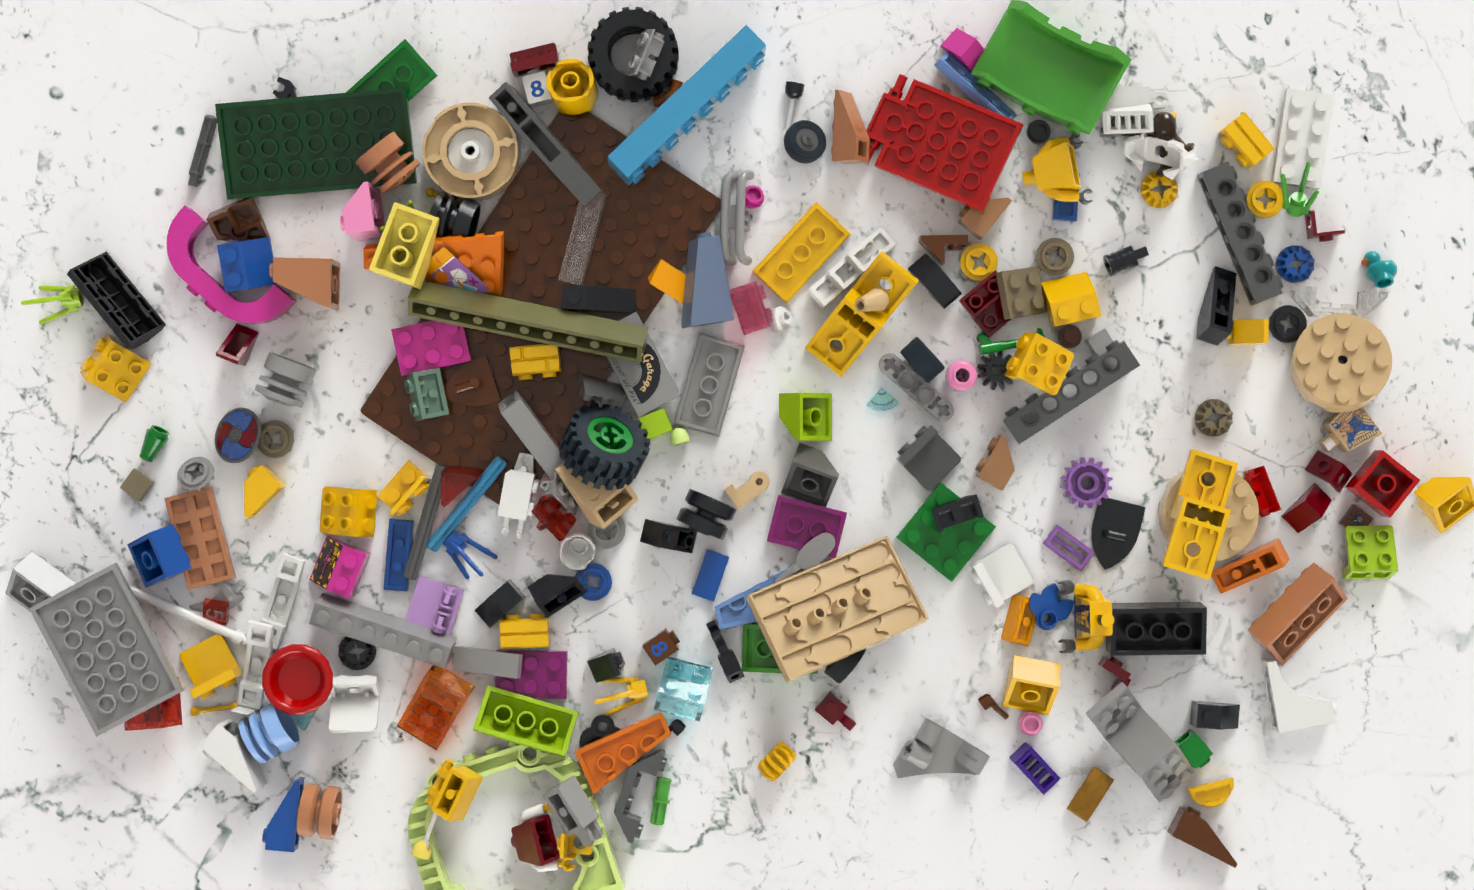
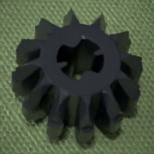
[976,351,1013,390]

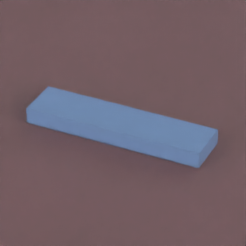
[934,52,1017,119]

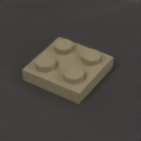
[996,266,1047,320]

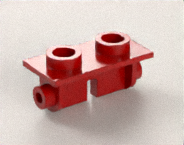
[1243,466,1281,517]

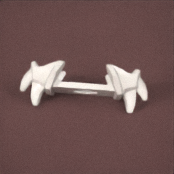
[1123,133,1199,180]

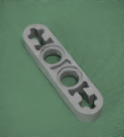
[879,353,954,421]

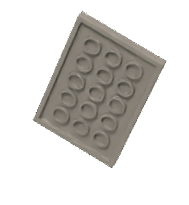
[29,563,184,737]

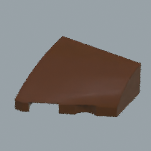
[206,198,271,241]

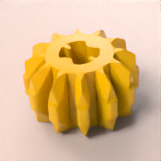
[757,741,796,782]

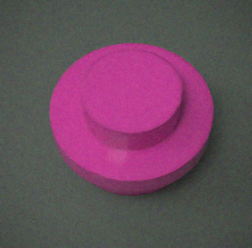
[745,185,764,209]

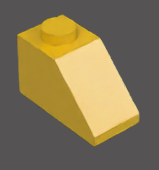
[1226,319,1269,345]
[244,465,286,519]

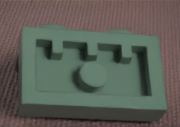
[405,368,449,422]

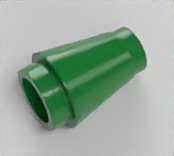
[139,425,169,462]

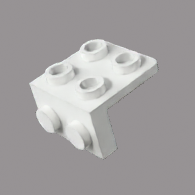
[970,544,1033,608]
[329,675,380,733]

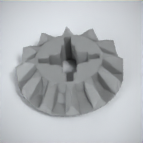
[177,457,216,492]
[588,516,625,549]

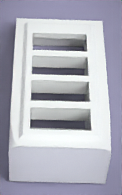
[1102,104,1154,134]

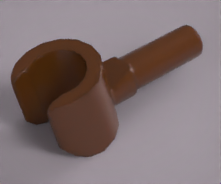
[978,694,1009,720]

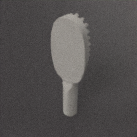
[774,533,835,583]

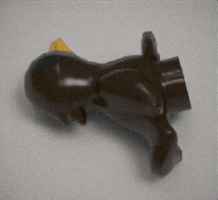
[1153,112,1195,177]

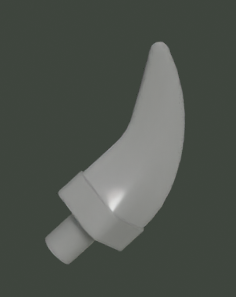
[189,579,246,613]

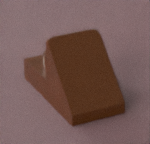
[918,235,968,265]

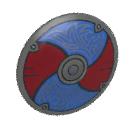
[215,407,261,463]

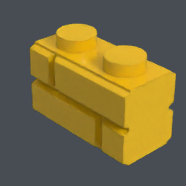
[1219,112,1275,169]
[510,344,562,381]
[499,613,550,649]

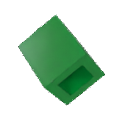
[1175,729,1213,769]

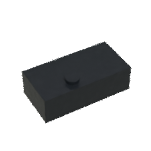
[1106,602,1207,656]

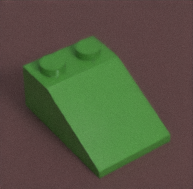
[742,624,818,675]

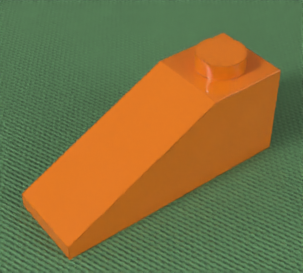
[1211,538,1290,594]

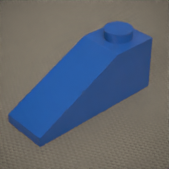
[262,777,305,852]

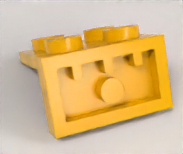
[377,460,431,516]

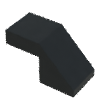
[908,253,962,309]

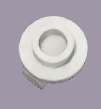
[769,306,791,333]

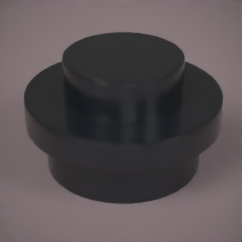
[1027,120,1051,144]

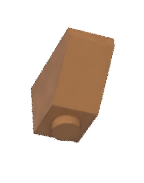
[958,197,1012,240]

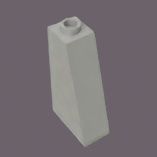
[498,390,566,480]

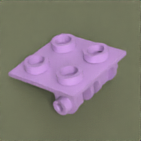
[405,576,464,635]

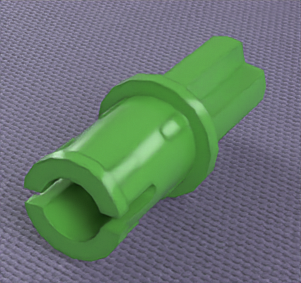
[650,777,672,825]

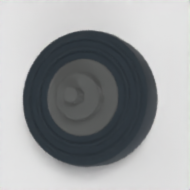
[784,120,826,164]

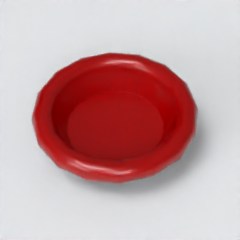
[262,644,333,715]

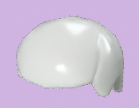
[560,532,596,570]

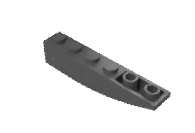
[489,82,603,207]

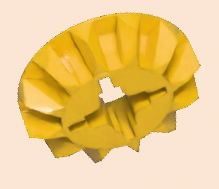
[1140,170,1179,208]
[1246,180,1283,219]
[960,243,998,281]

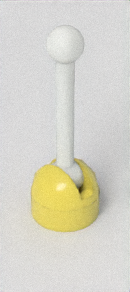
[411,812,437,860]

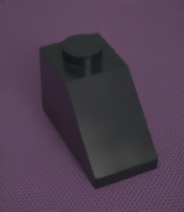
[528,574,587,618]
[474,579,526,628]
[1190,700,1240,730]

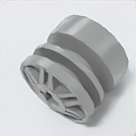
[255,352,317,408]

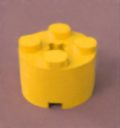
[546,59,598,115]

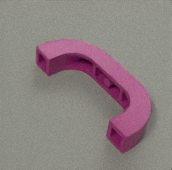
[167,205,297,324]

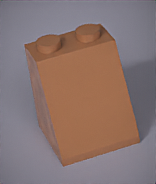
[269,257,340,310]

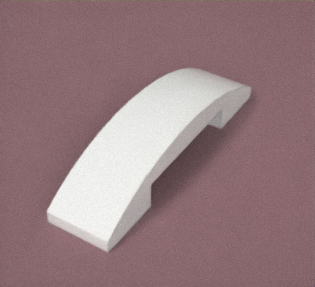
[260,553,305,649]
[237,620,274,710]

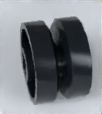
[676,489,737,540]

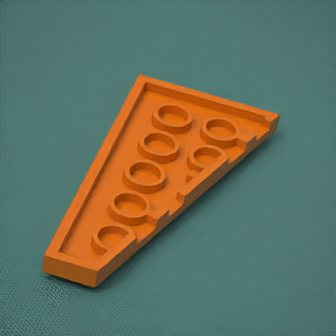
[363,231,504,296]

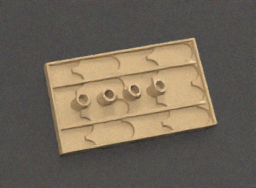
[746,536,929,683]

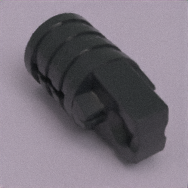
[1103,246,1149,275]

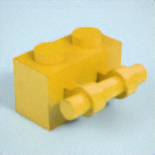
[425,758,483,822]

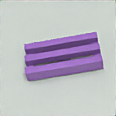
[1042,524,1095,571]

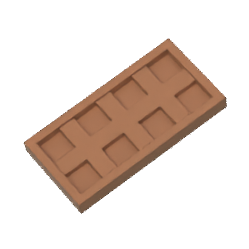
[164,486,236,590]

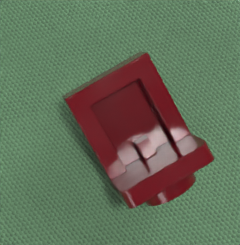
[1098,656,1131,690]

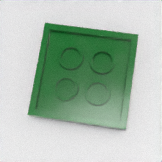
[896,482,996,582]

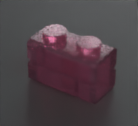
[729,281,773,336]

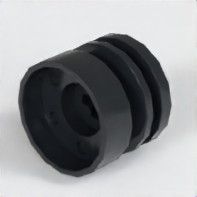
[429,192,481,238]

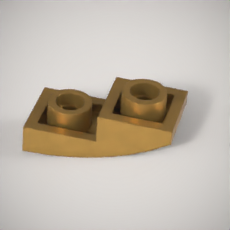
[1066,766,1114,822]

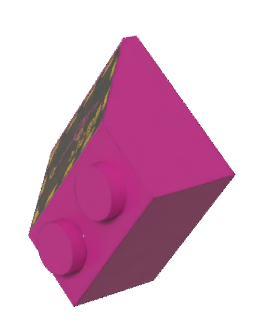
[309,536,371,599]

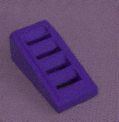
[1009,742,1061,795]

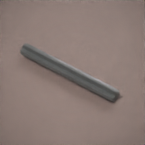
[404,465,449,580]

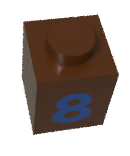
[642,628,680,666]

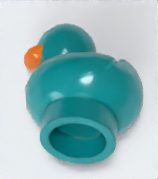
[1361,251,1397,288]

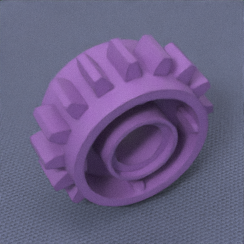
[1060,457,1113,508]

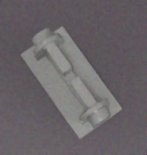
[627,29,665,81]
[540,473,578,516]

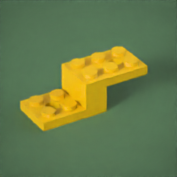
[805,251,919,377]
[1161,449,1238,580]

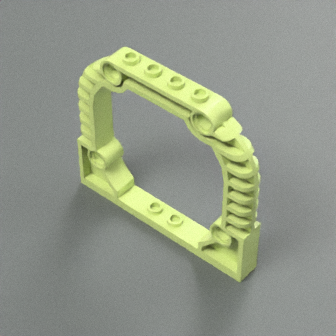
[408,741,625,890]

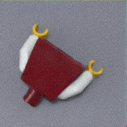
[511,803,578,872]

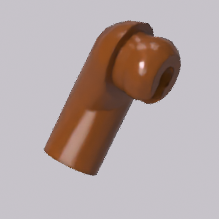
[653,79,683,107]

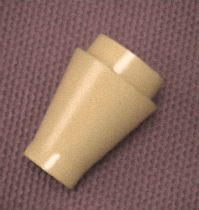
[855,288,889,312]

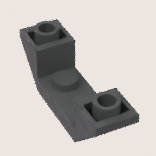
[614,749,668,844]

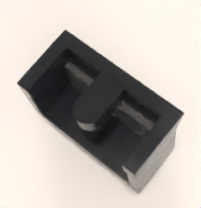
[929,494,984,532]

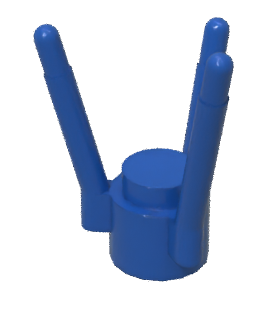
[443,531,498,579]

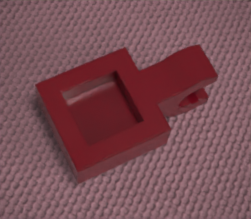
[815,691,856,731]

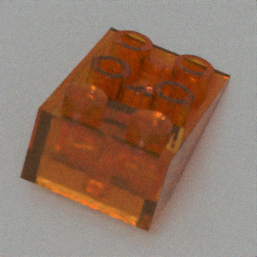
[397,665,475,750]

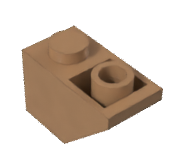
[975,435,1015,490]

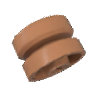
[297,783,343,840]

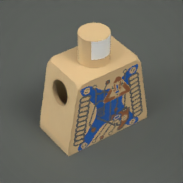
[1319,407,1383,452]

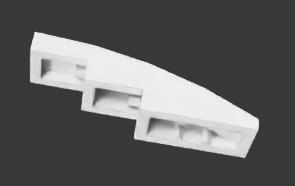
[807,226,896,308]

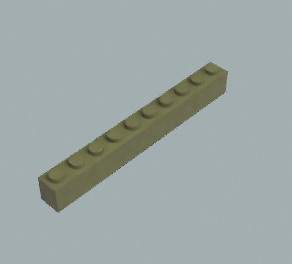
[408,281,649,363]

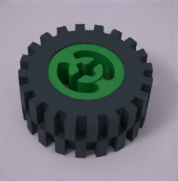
[559,403,650,490]

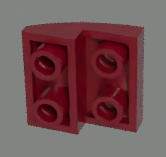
[959,270,1012,338]

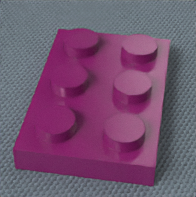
[767,495,847,558]
[495,650,568,699]

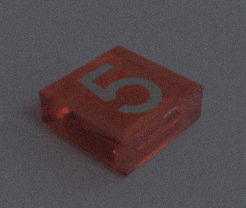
[203,598,229,626]

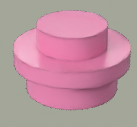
[1019,711,1043,736]

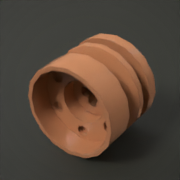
[355,131,420,195]

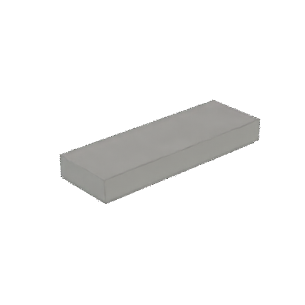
[452,646,523,679]

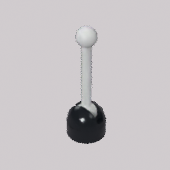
[782,81,805,138]

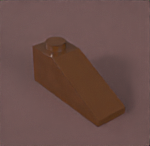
[1167,806,1237,868]

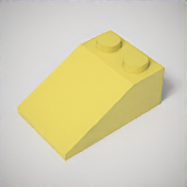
[369,202,440,290]

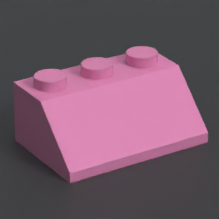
[340,182,385,241]

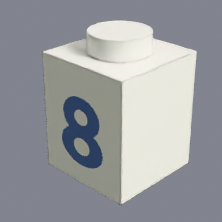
[522,69,553,108]

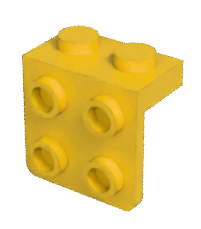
[80,333,150,401]
[1005,333,1074,395]
[320,486,377,537]
[180,634,243,699]

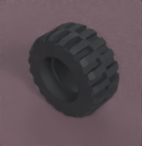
[587,7,679,103]

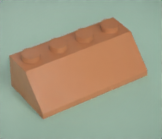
[1248,562,1348,666]

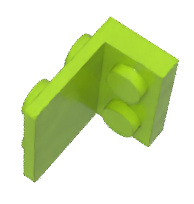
[1342,525,1398,579]

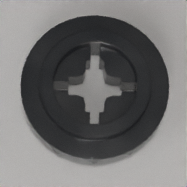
[1268,305,1307,343]
[338,636,376,670]

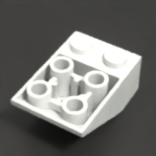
[200,718,267,793]

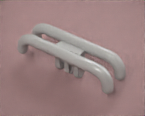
[720,170,755,266]

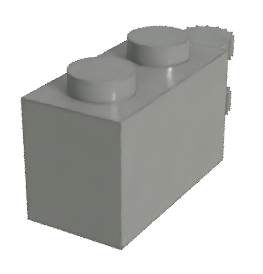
[543,776,603,847]

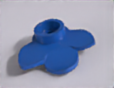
[1029,583,1074,630]

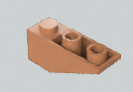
[831,90,870,164]

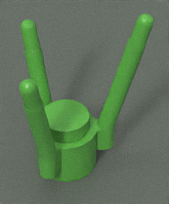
[1280,162,1319,217]

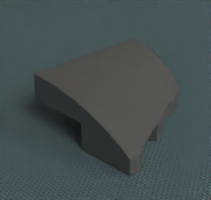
[576,372,625,407]

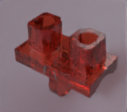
[531,495,576,542]

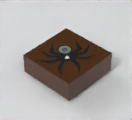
[1339,504,1374,528]

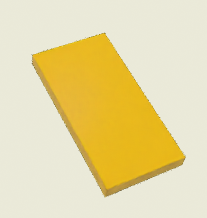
[752,202,851,304]

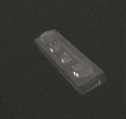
[558,193,607,286]

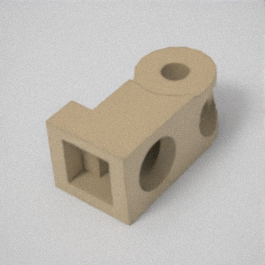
[724,472,770,509]

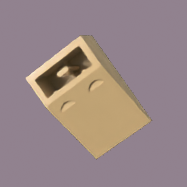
[555,461,639,529]

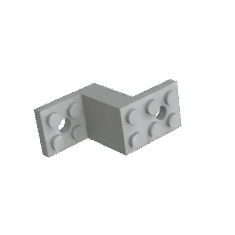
[1086,682,1195,802]

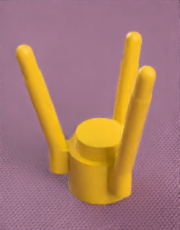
[594,676,649,716]

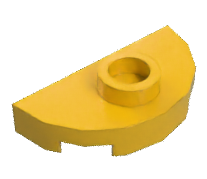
[1186,777,1234,807]

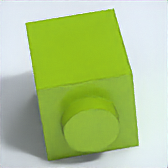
[638,408,673,439]

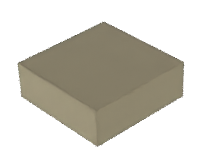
[120,468,155,501]

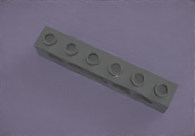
[1196,162,1283,306]
[1003,340,1140,444]

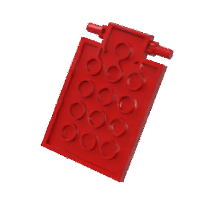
[865,74,1023,213]

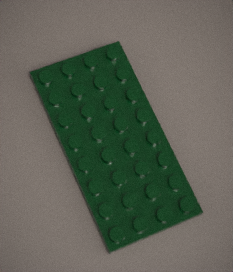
[215,87,417,200]

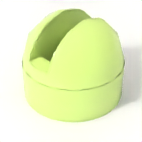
[670,428,690,446]

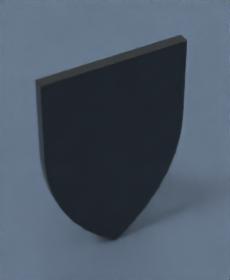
[1091,498,1146,570]

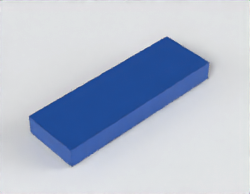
[384,519,414,591]

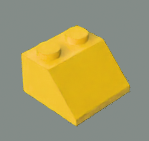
[1041,272,1102,328]
[1002,655,1061,715]

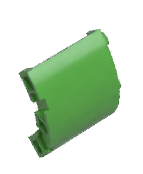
[971,0,1132,135]

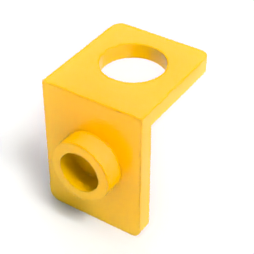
[557,831,593,859]

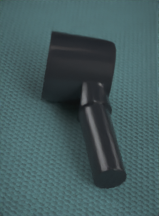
[668,719,686,736]

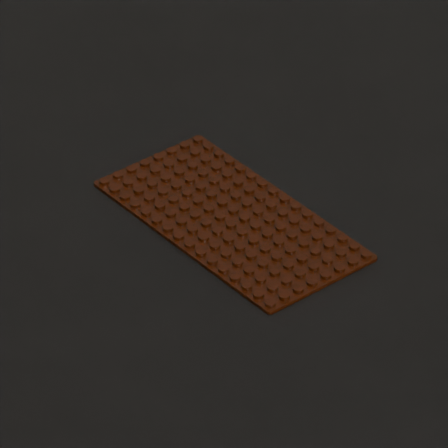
[361,111,721,505]

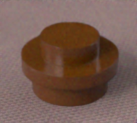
[1058,325,1082,348]

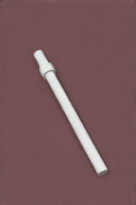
[130,585,248,646]

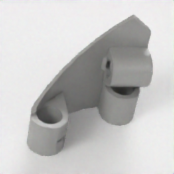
[893,718,990,778]

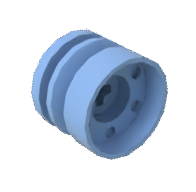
[238,703,300,764]

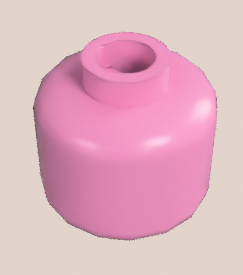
[945,360,977,391]

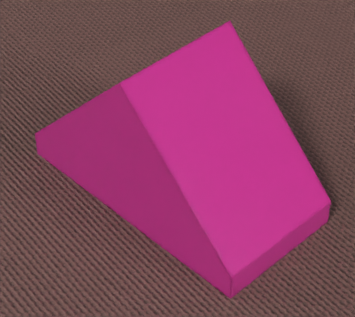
[941,28,984,72]

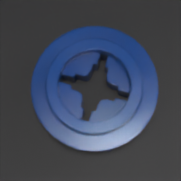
[1276,245,1315,283]
[575,563,612,601]

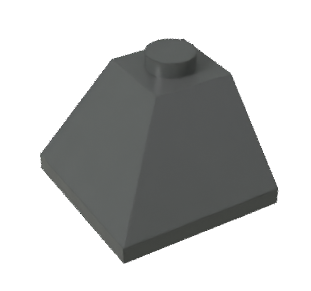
[781,443,839,507]

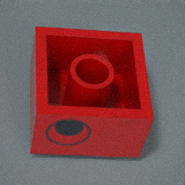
[1345,450,1420,517]

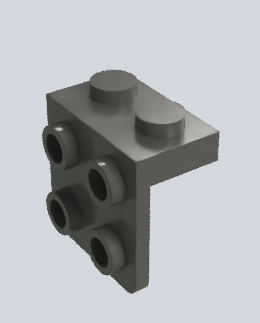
[896,425,961,491]

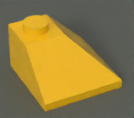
[1414,477,1474,534]

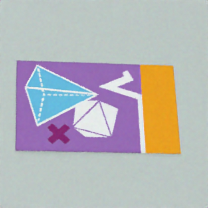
[427,247,489,293]

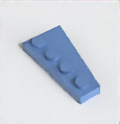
[714,569,803,630]

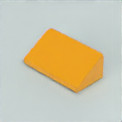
[648,259,686,304]
[1001,594,1035,646]

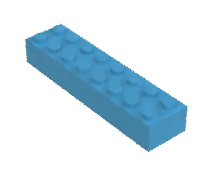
[607,25,766,186]

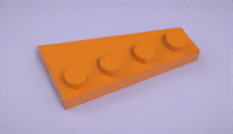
[574,711,671,795]

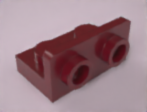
[510,43,560,77]

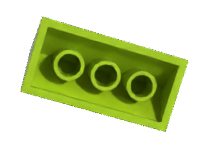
[473,685,579,757]

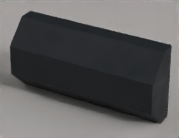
[67,251,166,349]

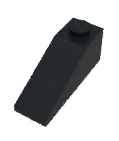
[1196,266,1237,346]
[561,285,635,313]

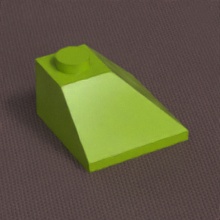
[779,393,832,441]

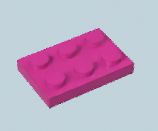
[391,320,472,376]

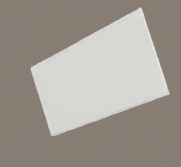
[231,705,257,715]

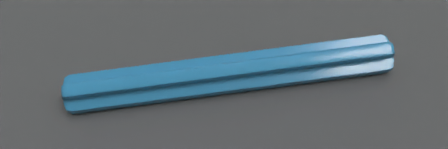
[427,456,507,552]

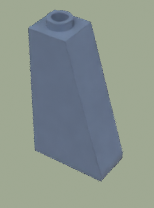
[681,232,734,329]

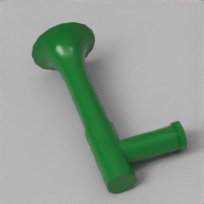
[976,328,1045,355]

